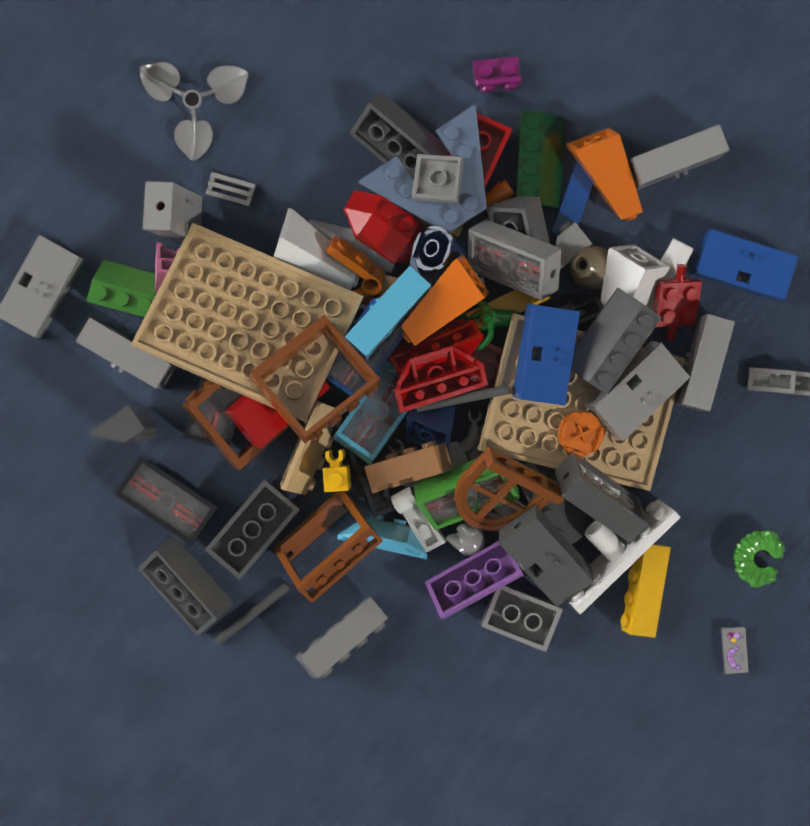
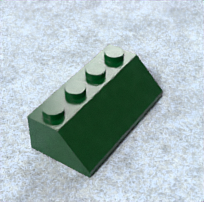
[515,111,565,209]

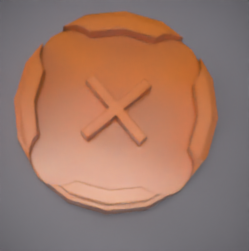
[558,410,604,457]

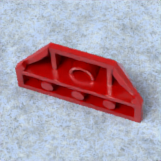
[343,190,424,264]
[389,320,484,376]
[394,345,488,413]

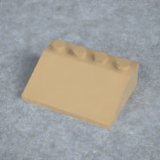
[280,400,343,495]

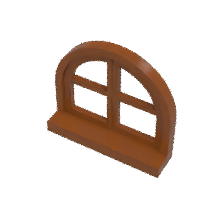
[454,447,565,531]

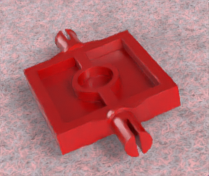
[653,264,702,341]

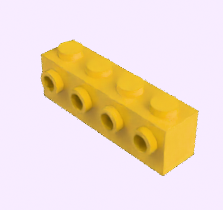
[620,543,671,638]

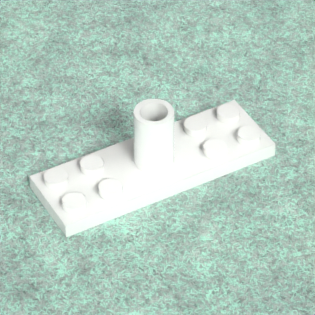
[567,499,681,614]

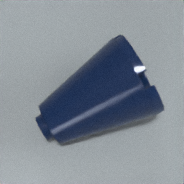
[412,226,468,273]

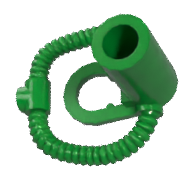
[458,300,520,352]

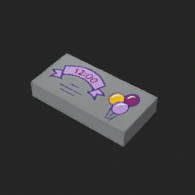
[721,626,749,674]

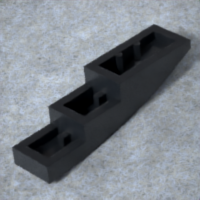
[343,446,395,518]

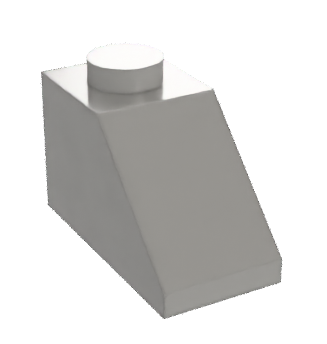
[555,221,592,269]

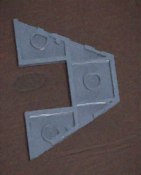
[358,104,487,233]

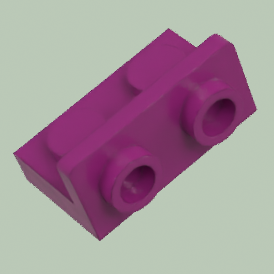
[473,57,522,93]

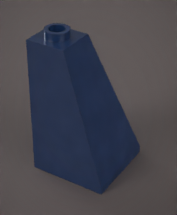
[405,405,456,453]

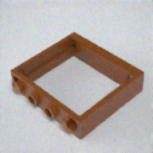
[250,315,380,443]
[182,379,298,470]
[273,491,383,603]

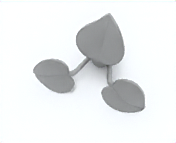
[140,62,248,161]

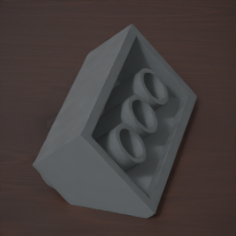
[349,92,450,181]
[571,287,662,395]
[89,405,160,444]
[518,462,591,544]
[137,536,234,636]

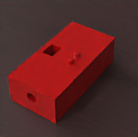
[225,382,330,449]

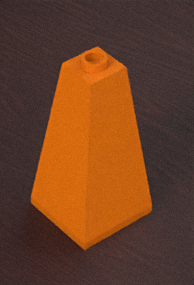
[566,128,643,221]
[401,254,489,346]

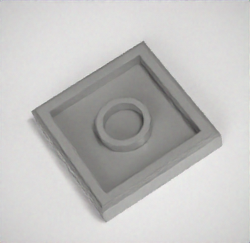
[411,154,464,204]

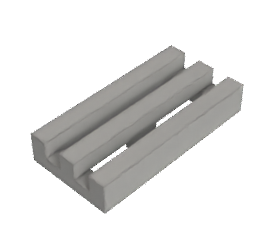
[205,172,256,207]

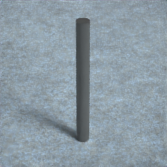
[416,385,510,412]
[214,582,291,645]

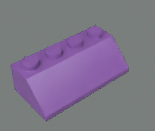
[425,541,524,620]

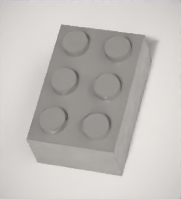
[480,585,563,652]

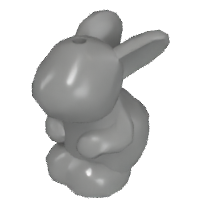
[445,510,501,556]

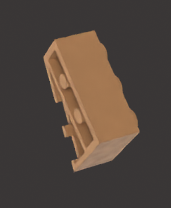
[364,440,453,494]

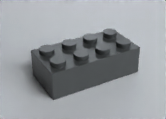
[205,479,301,580]

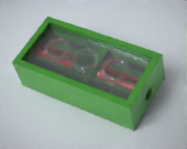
[414,450,520,530]

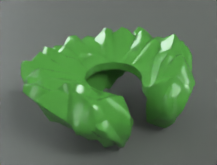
[733,530,785,588]

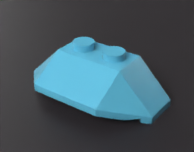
[337,514,427,559]

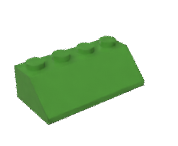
[87,259,157,318]

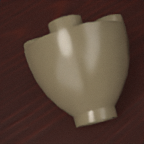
[569,245,608,290]

